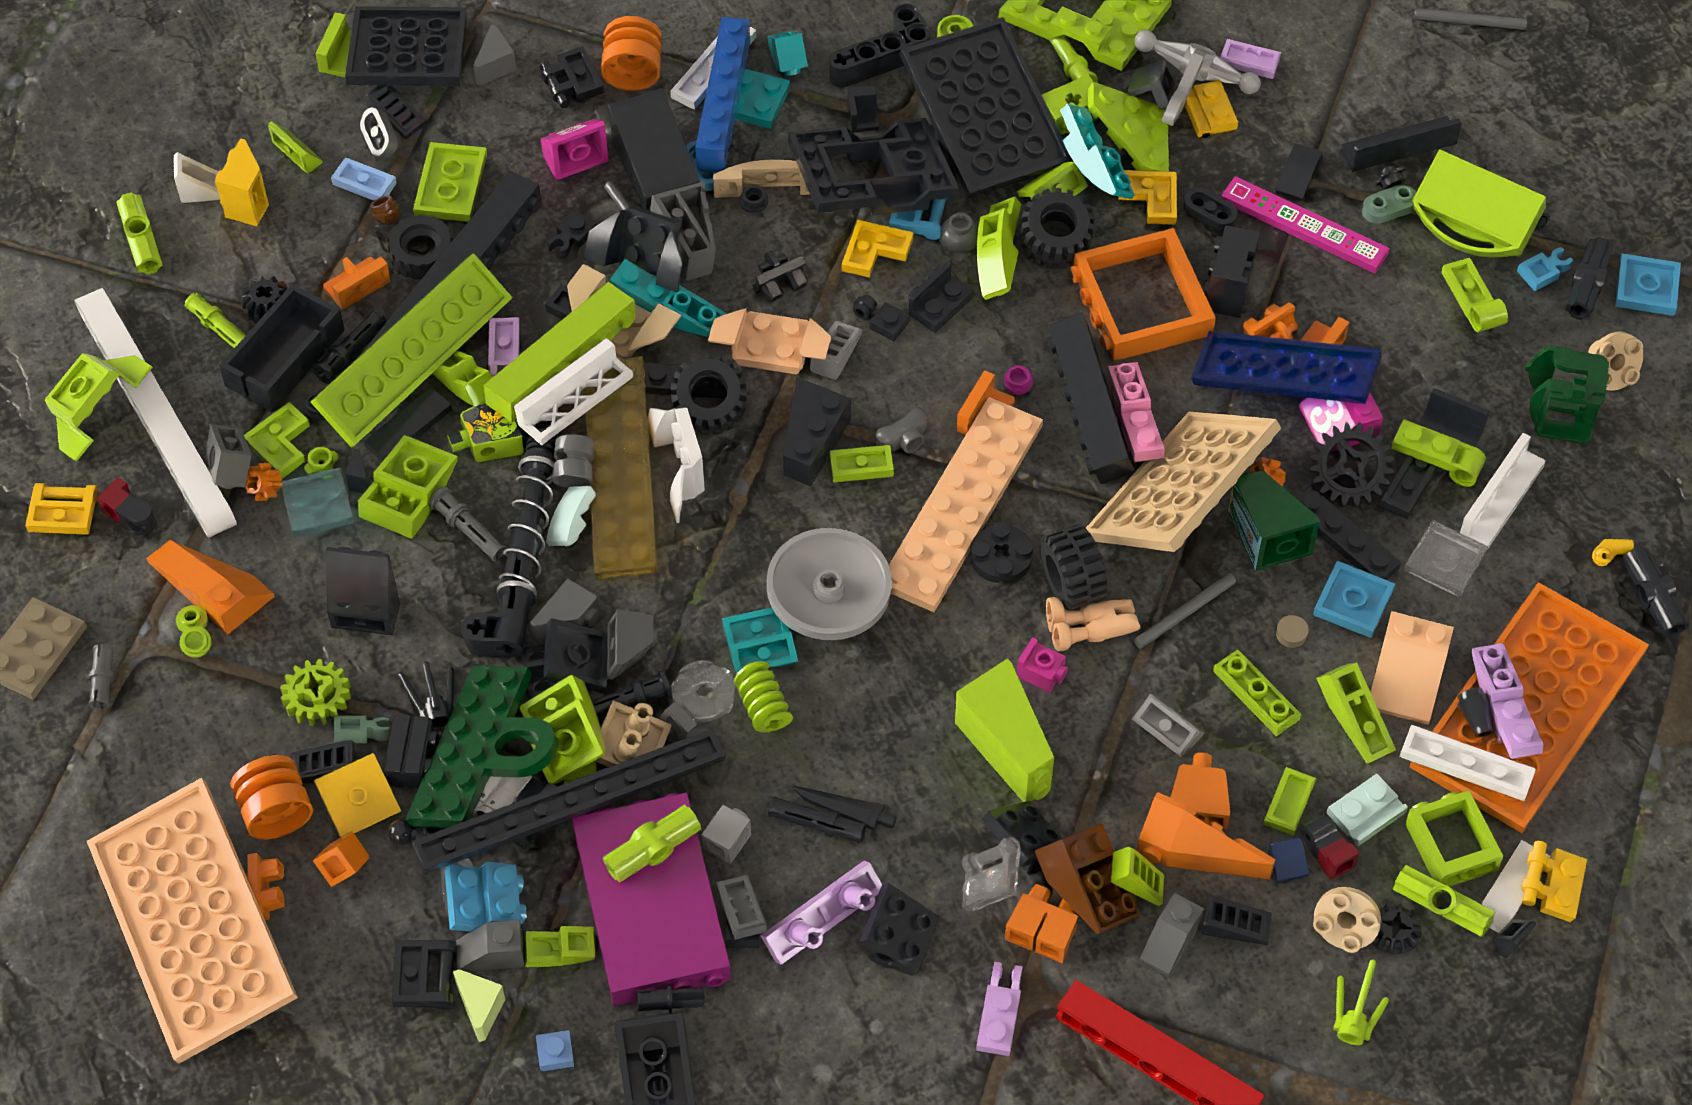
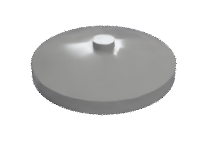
[767,528,892,640]

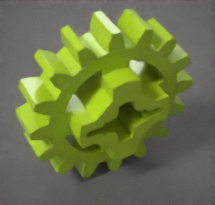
[280,659,351,726]

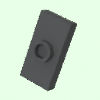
[716,875,767,940]

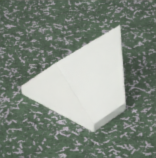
[174,152,220,203]

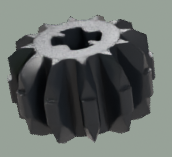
[241,276,288,323]

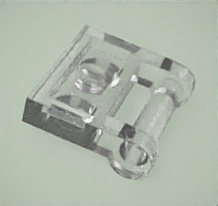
[962,837,1020,912]

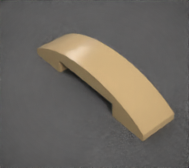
[713,160,810,198]

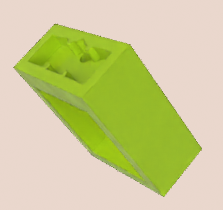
[1405,790,1503,887]

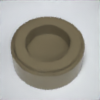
[1276,615,1309,648]

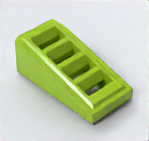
[1111,847,1164,906]

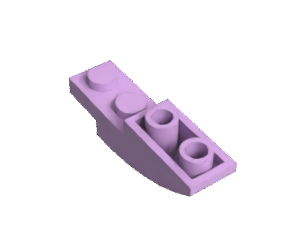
[1472,643,1544,759]

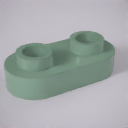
[1362,185,1417,224]

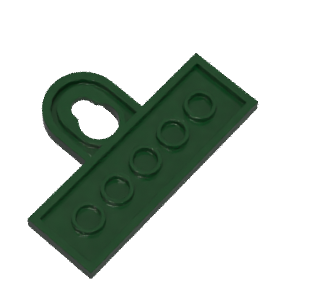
[406,665,559,828]

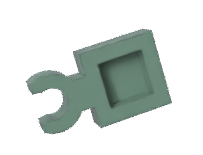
[334,715,389,745]

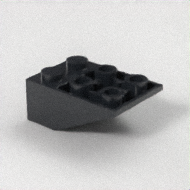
[326,547,400,635]

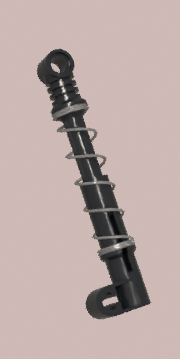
[460,421,562,657]

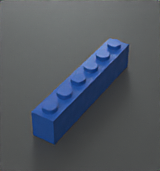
[695,17,750,172]

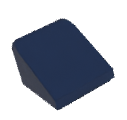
[1268,837,1309,883]

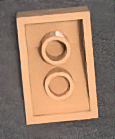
[1371,611,1454,725]

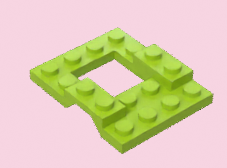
[998,0,1172,71]

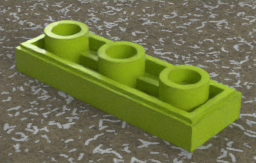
[1213,649,1301,737]

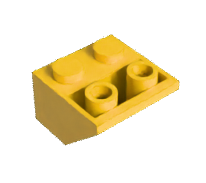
[215,139,269,226]

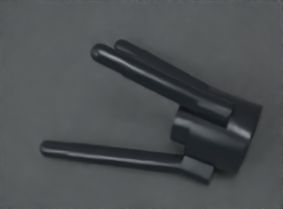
[398,661,454,728]

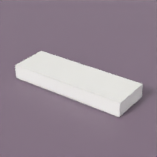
[1482,840,1551,933]

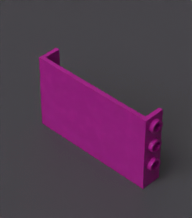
[572,793,731,1007]

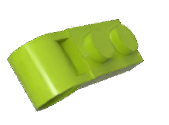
[1441,258,1508,332]
[1391,419,1486,487]

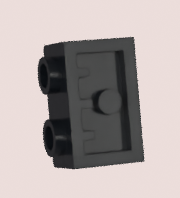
[908,262,974,333]

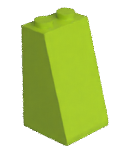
[955,658,1054,802]

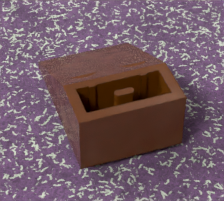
[1035,823,1140,934]

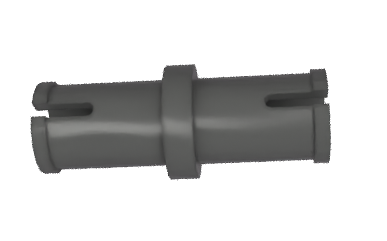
[88,644,114,710]

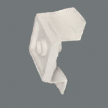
[648,408,705,523]

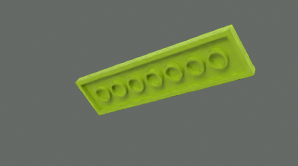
[311,253,513,447]

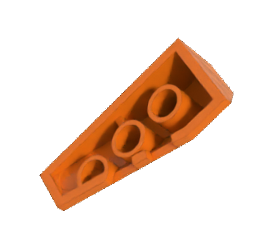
[146,540,275,635]

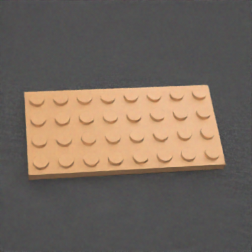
[87,778,298,1063]

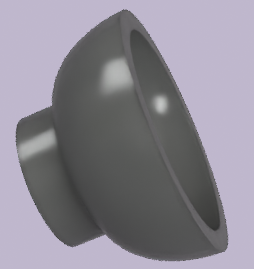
[939,213,979,253]

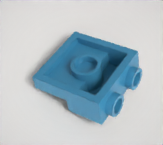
[445,862,526,932]

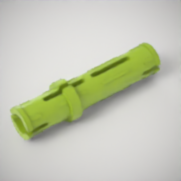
[185,293,246,348]

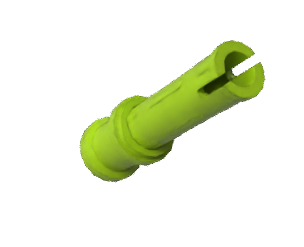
[1049,34,1098,83]

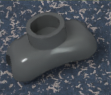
[876,407,928,453]

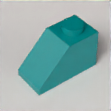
[766,31,808,76]

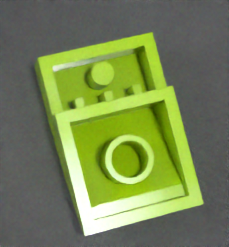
[358,435,458,539]
[519,675,606,785]

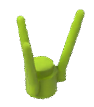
[1333,959,1389,1045]

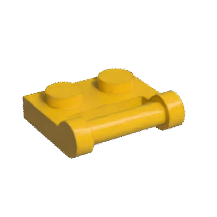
[25,483,98,534]

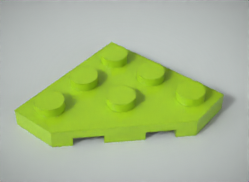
[1088,82,1169,172]

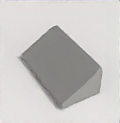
[1132,694,1205,757]

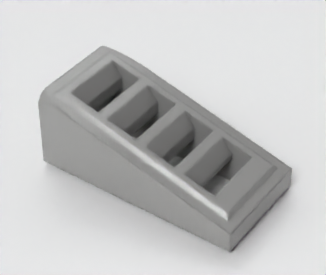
[810,321,862,380]

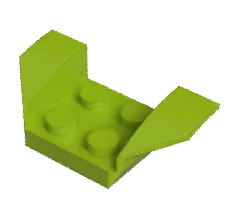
[45,353,153,462]

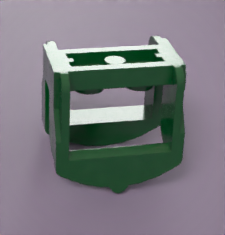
[1525,345,1609,444]

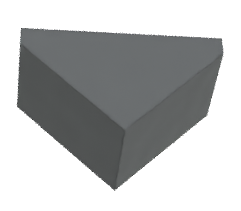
[473,25,517,86]

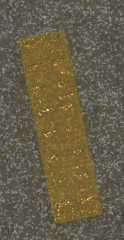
[585,356,658,579]

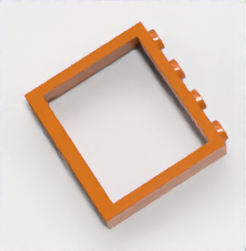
[1070,228,1216,362]

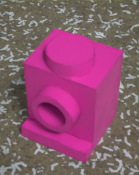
[1017,637,1068,693]

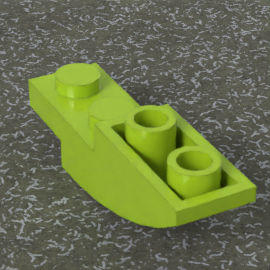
[977,197,1021,300]

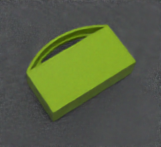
[1413,149,1546,258]

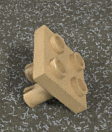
[595,700,672,767]

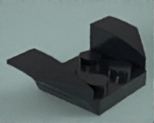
[584,206,684,292]

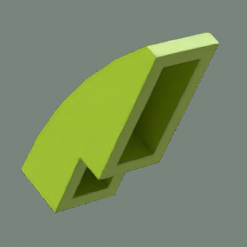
[432,350,492,407]

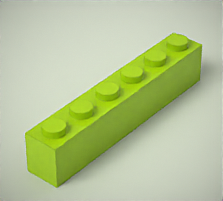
[484,282,635,422]

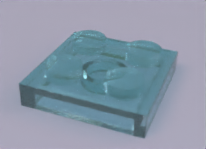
[281,468,354,538]

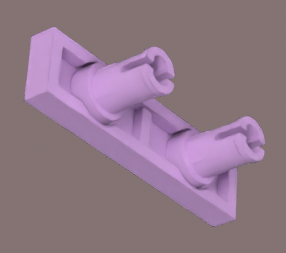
[760,861,882,965]

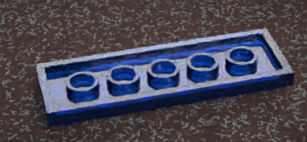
[1191,331,1382,404]

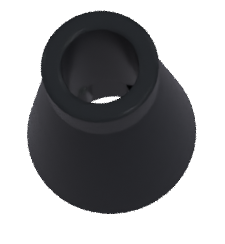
[1457,687,1494,738]

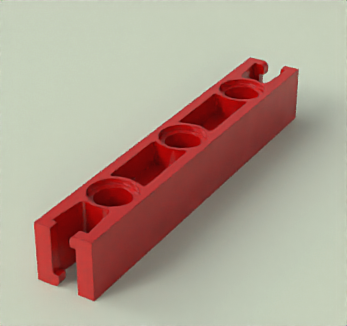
[1056,980,1265,1105]

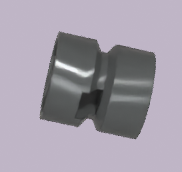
[553,434,595,489]

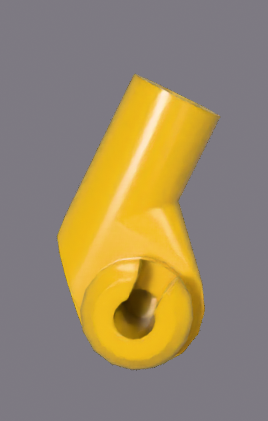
[1592,539,1634,566]

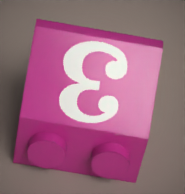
[541,119,609,181]
[1299,371,1383,452]

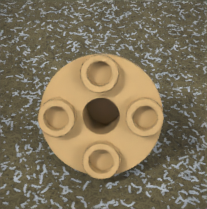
[1588,331,1643,391]
[1313,887,1381,953]

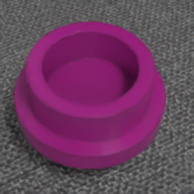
[1003,366,1033,395]

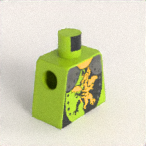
[447,401,524,462]

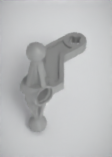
[1135,30,1261,126]

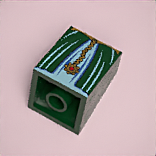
[1228,470,1320,571]

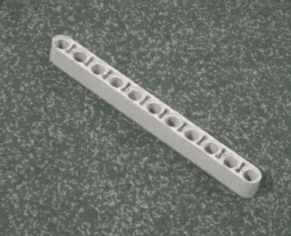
[75,288,237,538]

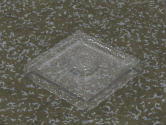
[1404,520,1488,597]

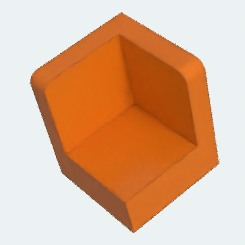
[313,831,370,887]

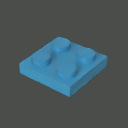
[1615,253,1681,316]
[1313,561,1395,638]

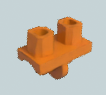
[1243,302,1298,355]
[245,853,284,920]

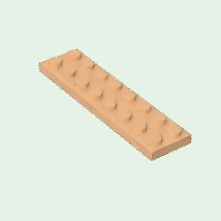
[889,397,1043,612]

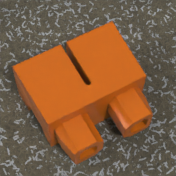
[1005,884,1078,964]

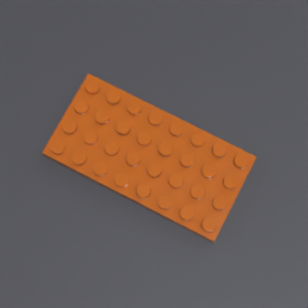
[1410,582,1649,834]

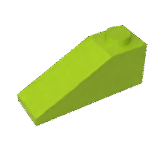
[1316,662,1396,763]

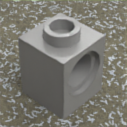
[702,805,751,864]

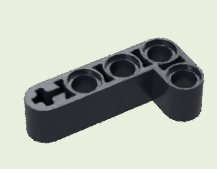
[829,3,931,88]

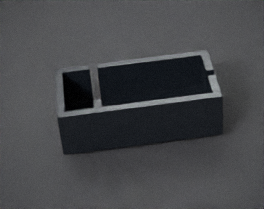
[219,284,345,412]

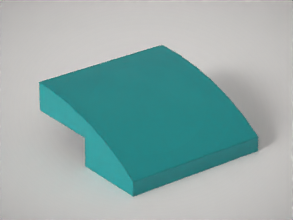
[722,607,798,674]

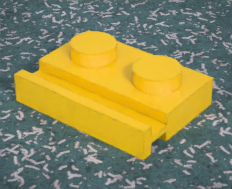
[1185,80,1238,137]

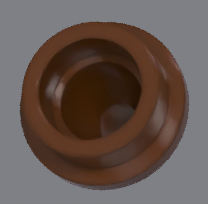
[370,195,399,225]

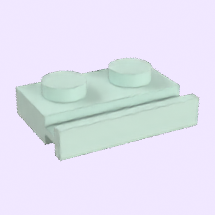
[1327,774,1408,847]

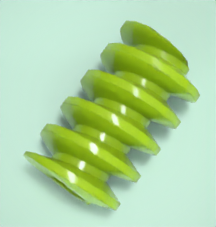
[734,661,793,733]

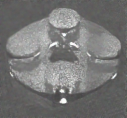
[672,660,736,723]

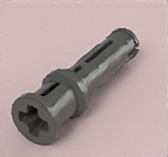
[429,486,508,562]

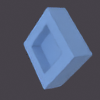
[536,1030,574,1072]

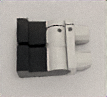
[473,776,557,849]

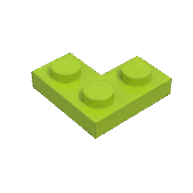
[244,402,310,479]

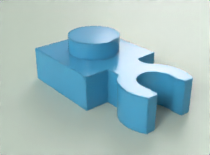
[1517,247,1573,291]

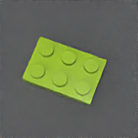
[413,142,487,222]

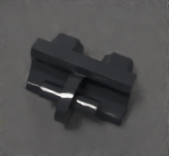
[752,251,808,303]

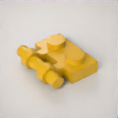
[1521,841,1587,922]

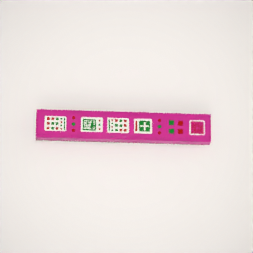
[1221,176,1390,274]

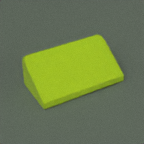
[268,121,323,173]

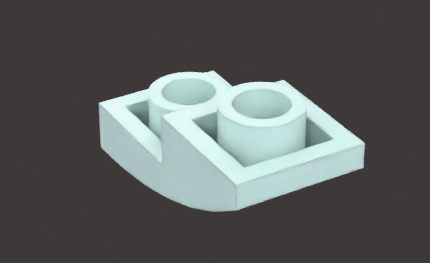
[546,486,596,546]

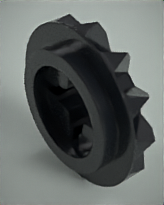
[1373,903,1422,954]

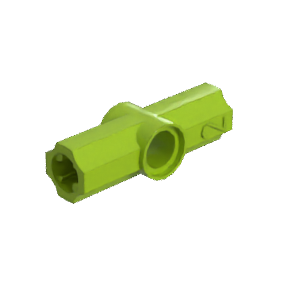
[116,192,163,275]
[603,805,701,883]
[1393,865,1496,937]

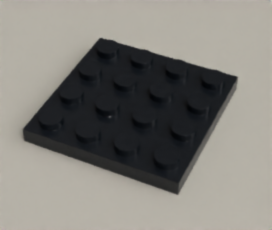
[345,6,467,87]

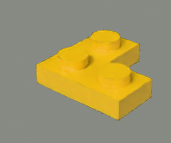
[1118,170,1177,225]
[842,220,914,278]

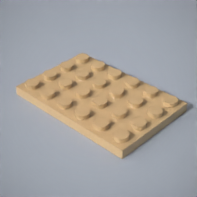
[1086,412,1281,552]

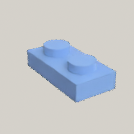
[331,157,397,201]

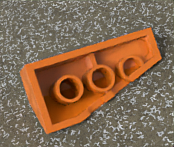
[1137,792,1276,880]

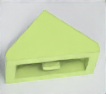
[453,969,505,1042]

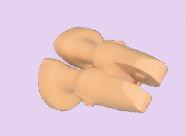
[1046,597,1140,652]

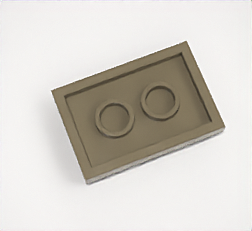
[0,597,87,700]

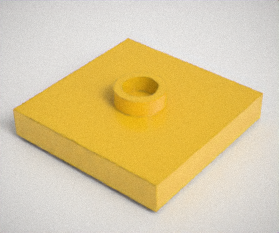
[314,753,401,837]

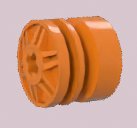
[601,16,662,91]
[230,755,313,840]

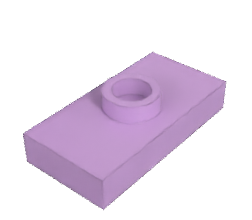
[1220,39,1281,79]

